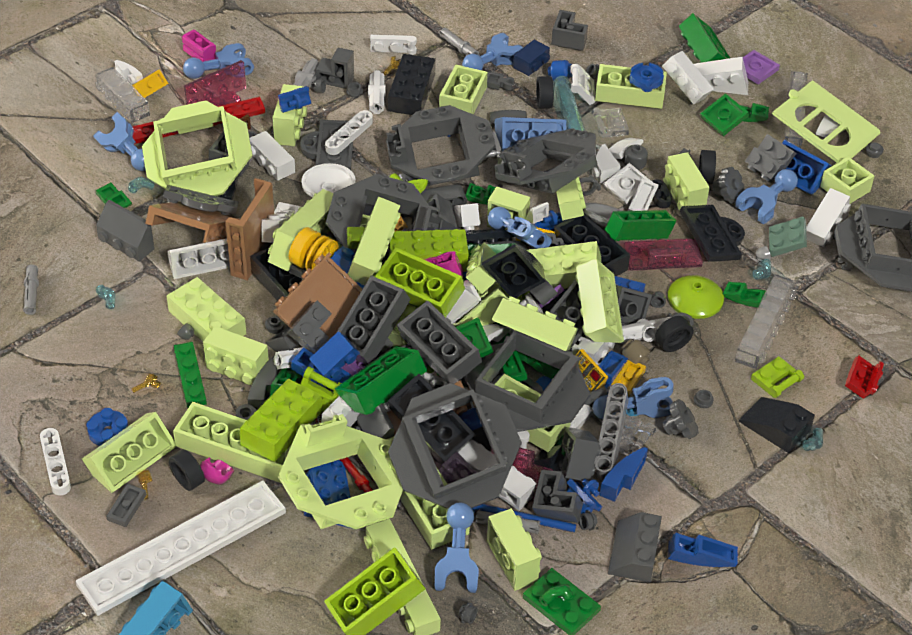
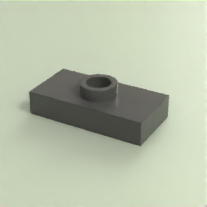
[106,484,147,527]

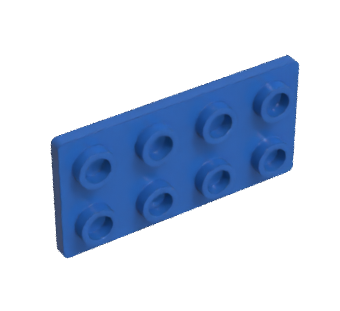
[303,460,353,529]

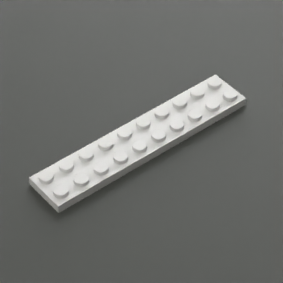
[76,481,286,616]

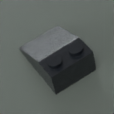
[482,244,546,298]
[739,397,815,453]

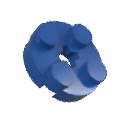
[629,63,664,92]
[86,408,128,446]

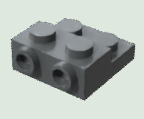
[745,134,796,182]

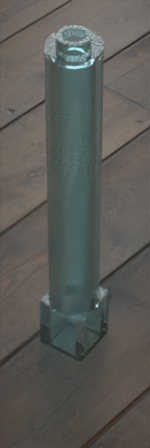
[553,76,592,169]

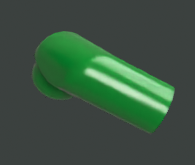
[539,585,573,606]

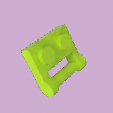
[751,356,805,398]
[301,366,342,412]

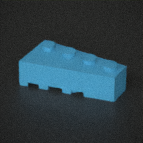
[119,581,193,635]

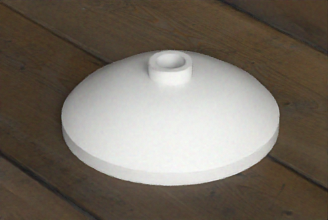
[302,163,356,197]

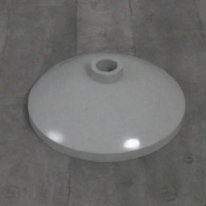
[583,203,623,232]

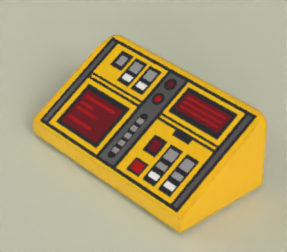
[575,349,608,392]

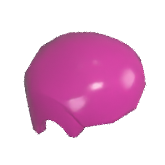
[200,457,234,485]

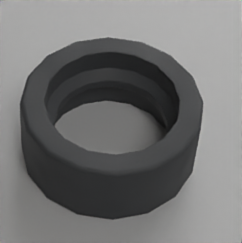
[536,76,554,109]
[698,150,716,184]
[655,316,694,352]
[169,449,205,491]

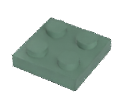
[769,217,807,257]

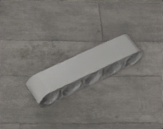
[594,383,629,480]

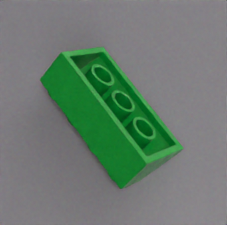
[679,13,731,63]
[335,346,427,415]

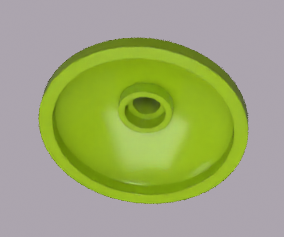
[667,275,724,319]

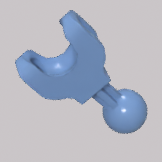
[462,33,523,70]
[183,43,254,79]
[93,112,146,171]
[735,169,798,224]
[488,207,552,249]
[592,377,674,419]
[435,502,479,593]

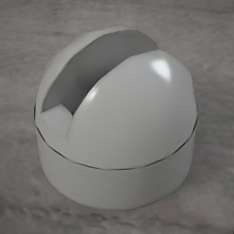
[756,246,771,262]

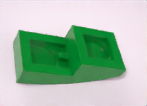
[741,103,769,122]
[96,182,132,208]
[723,282,767,308]

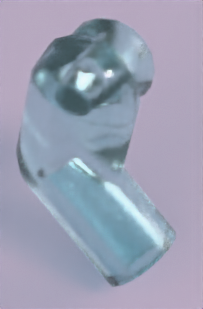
[128,177,155,193]
[752,259,771,280]
[96,285,116,309]
[802,428,823,451]

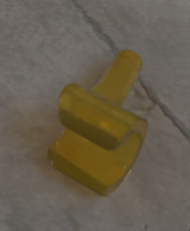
[383,56,401,76]
[132,374,161,393]
[139,470,152,500]

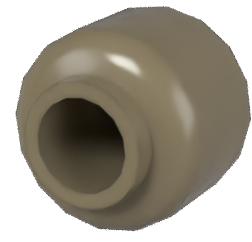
[621,339,650,365]

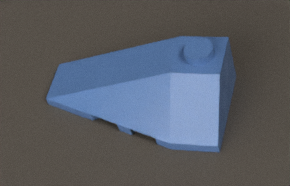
[495,117,566,151]

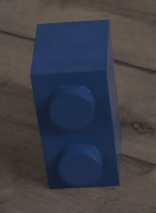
[513,39,550,76]

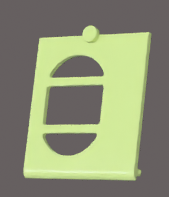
[772,80,880,164]

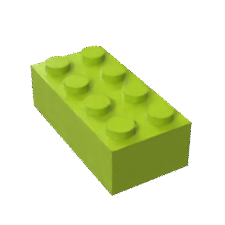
[389,229,469,272]
[375,247,465,318]
[240,379,322,462]
[324,547,426,635]

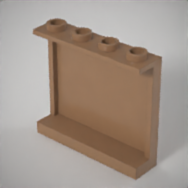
[225,178,274,280]
[145,201,240,243]
[273,252,363,338]

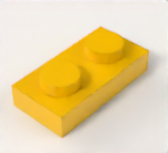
[131,69,169,101]
[611,360,646,397]

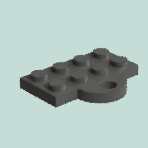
[300,120,355,170]
[163,185,239,216]

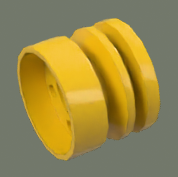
[288,227,338,270]

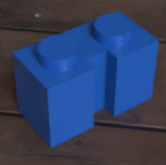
[309,331,360,380]

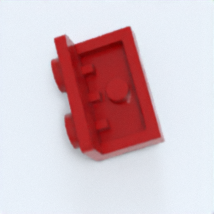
[845,355,884,399]

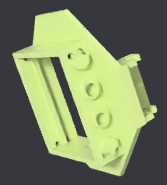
[142,101,253,196]
[278,414,403,529]

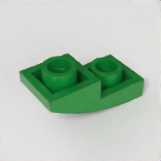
[465,183,496,205]

